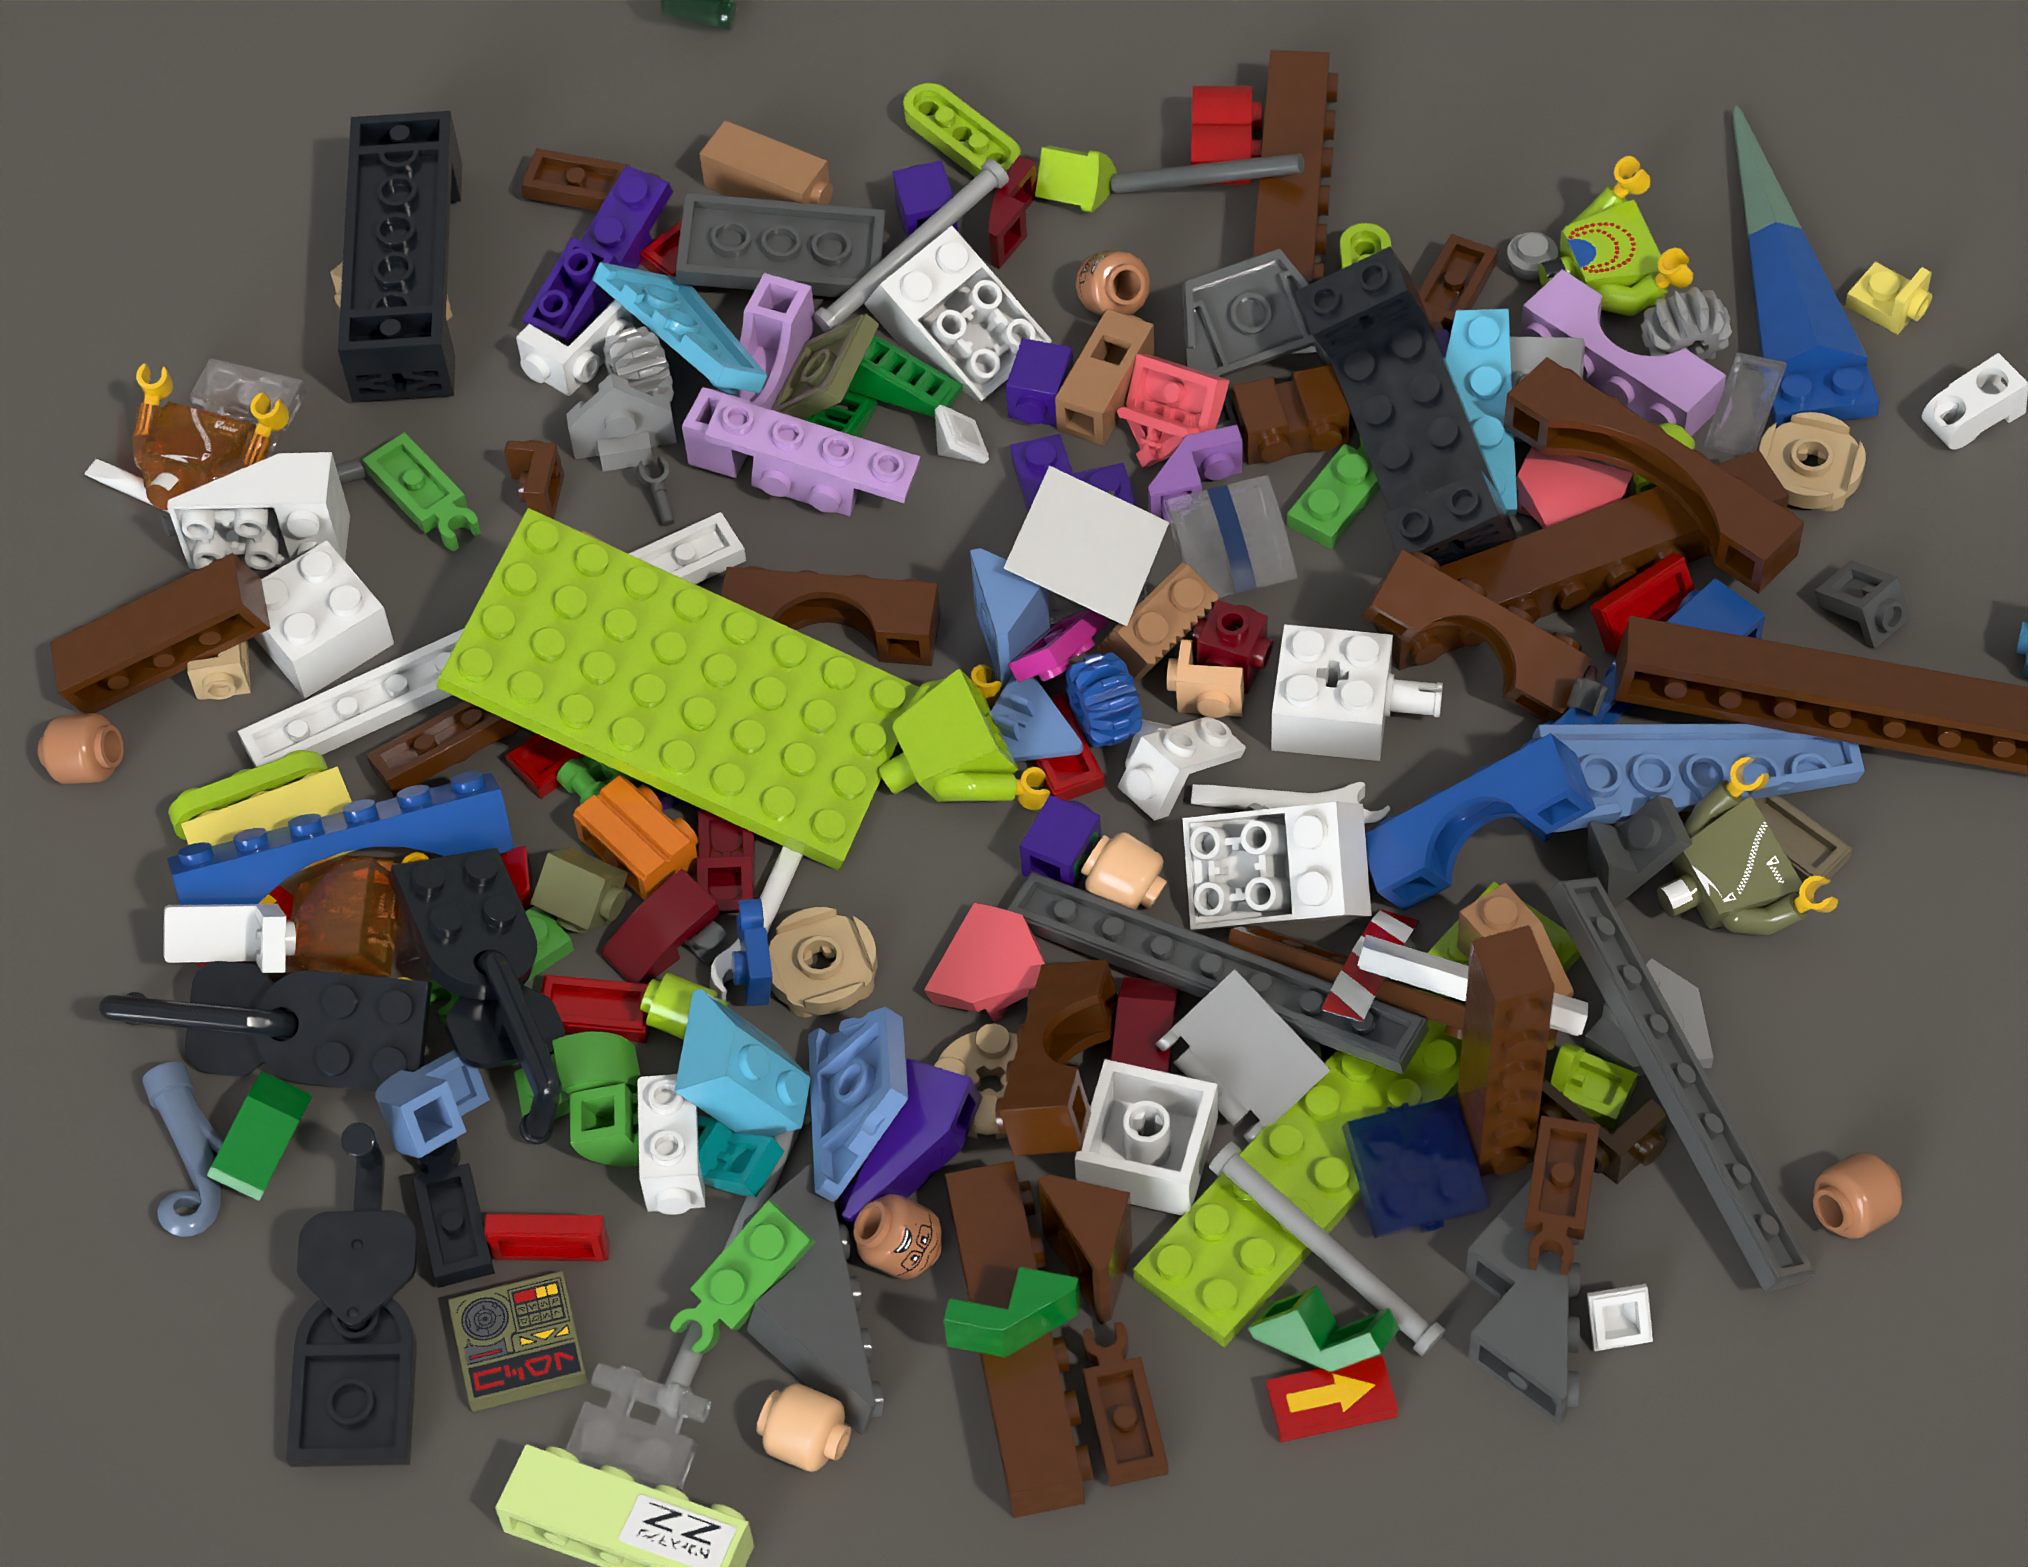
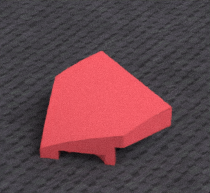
[1116,354,1230,468]
[1516,446,1633,529]
[924,903,1046,1022]

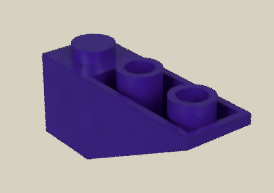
[842,1058,983,1232]

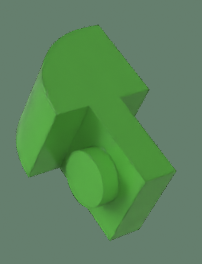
[514,1032,641,1119]
[570,1083,639,1167]

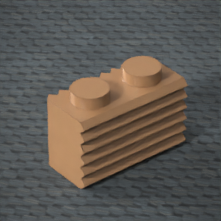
[1097,562,1219,684]

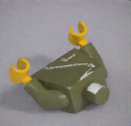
[1657,757,1838,936]

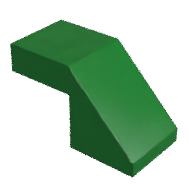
[207,1071,313,1201]
[944,1267,1080,1358]
[1248,1286,1400,1372]

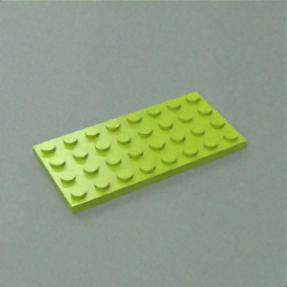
[436,508,919,871]

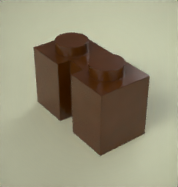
[1232,364,1350,465]

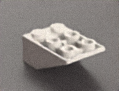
[864,226,1052,403]
[167,452,350,570]
[1182,801,1372,930]

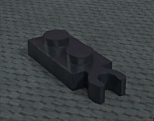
[412,1138,495,1288]

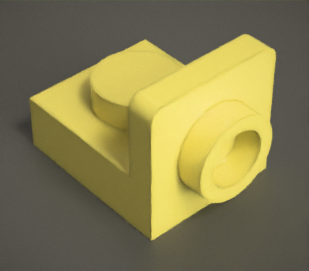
[1845,262,1932,335]

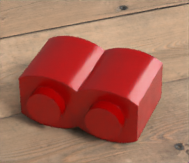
[1191,86,1262,185]

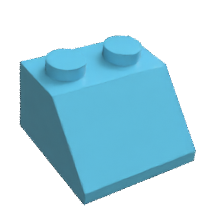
[674,989,811,1137]

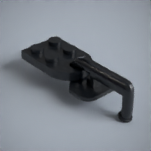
[389,848,565,1145]
[99,961,432,1091]
[286,1122,418,1467]

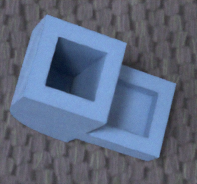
[375,1050,490,1158]

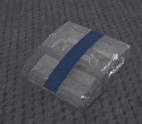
[1164,475,1298,598]

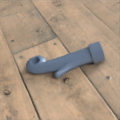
[142,1062,224,1237]

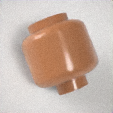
[38,713,124,785]
[1813,1152,1902,1239]

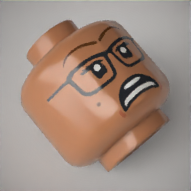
[1075,250,1151,315]
[853,1194,942,1280]

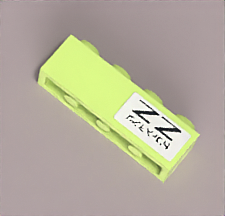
[495,1444,754,1567]

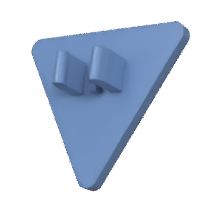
[991,675,1083,762]

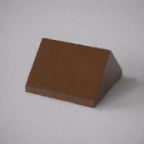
[1038,1174,1133,1325]

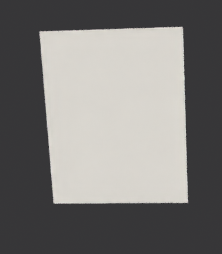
[1004,466,1169,626]

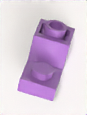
[1148,425,1243,524]

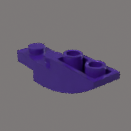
[522,165,673,343]

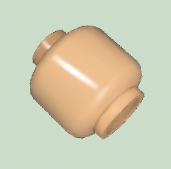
[1081,832,1167,910]
[757,1383,851,1472]

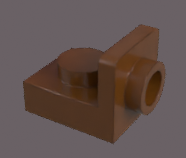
[504,440,564,519]

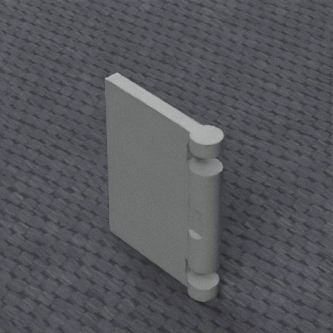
[1156,969,1331,1144]

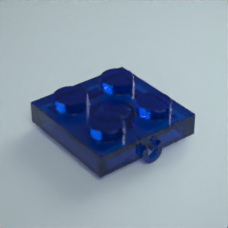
[1342,1095,1490,1239]

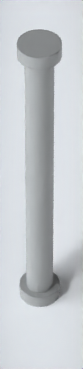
[813,159,1009,332]
[1209,1141,1446,1357]

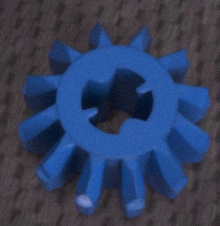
[1065,652,1143,748]

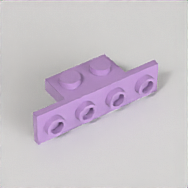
[704,394,921,517]

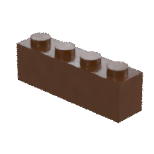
[50,553,271,714]

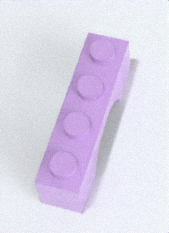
[1520,270,1726,436]
[682,273,816,478]

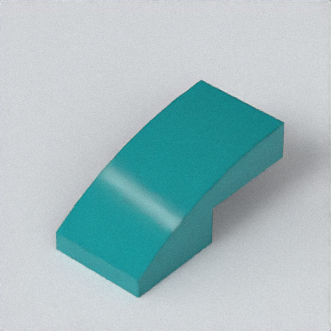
[697,1115,785,1197]

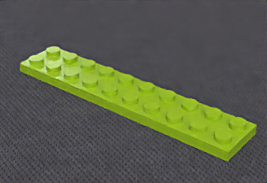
[1133,882,1581,1348]

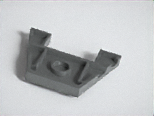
[1182,249,1332,429]

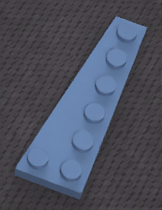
[1532,724,1865,832]

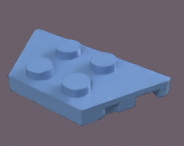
[808,1007,908,1202]

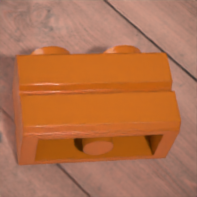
[573,775,698,901]

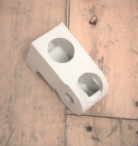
[1922,353,2028,450]

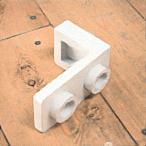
[516,300,634,397]
[1118,717,1246,821]
[163,904,296,973]
[638,1074,705,1215]

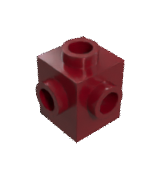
[1192,600,1274,694]

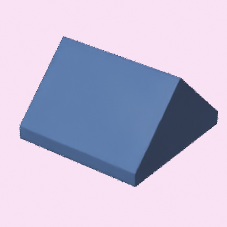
[970,548,1050,691]

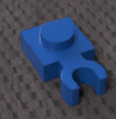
[731,898,773,1006]

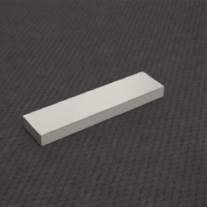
[1357,935,1588,1036]

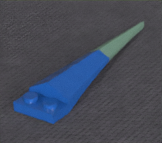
[1732,105,1879,428]

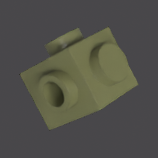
[530,847,628,933]

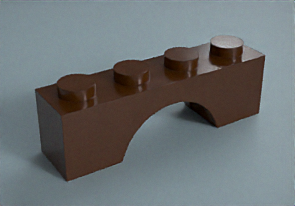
[1361,549,1593,723]
[721,566,941,666]
[995,959,1118,1156]

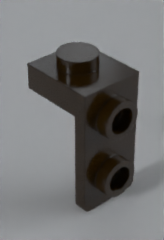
[1538,1078,1668,1184]

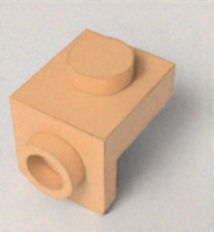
[1167,639,1245,718]

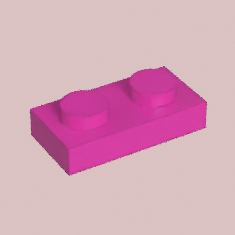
[1008,608,1109,683]

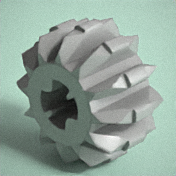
[1641,287,1732,360]
[603,326,674,401]

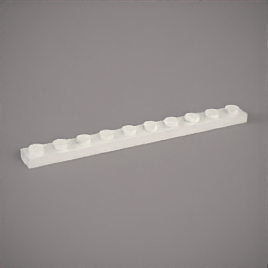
[238,512,746,768]

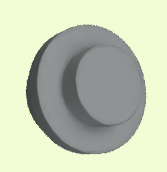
[1507,232,1558,280]

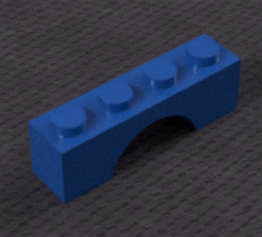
[1365,733,1596,911]

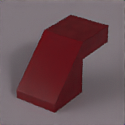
[1111,977,1180,1073]

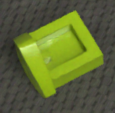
[1035,145,1117,213]
[1551,1043,1638,1130]

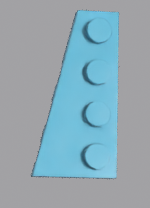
[592,262,768,394]
[1445,309,1517,516]

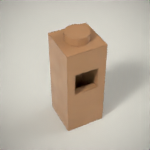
[699,120,833,205]
[1055,309,1154,446]

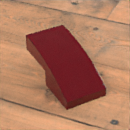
[989,155,1037,269]
[697,810,755,913]
[601,869,720,984]

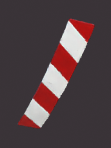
[1322,910,1420,1022]

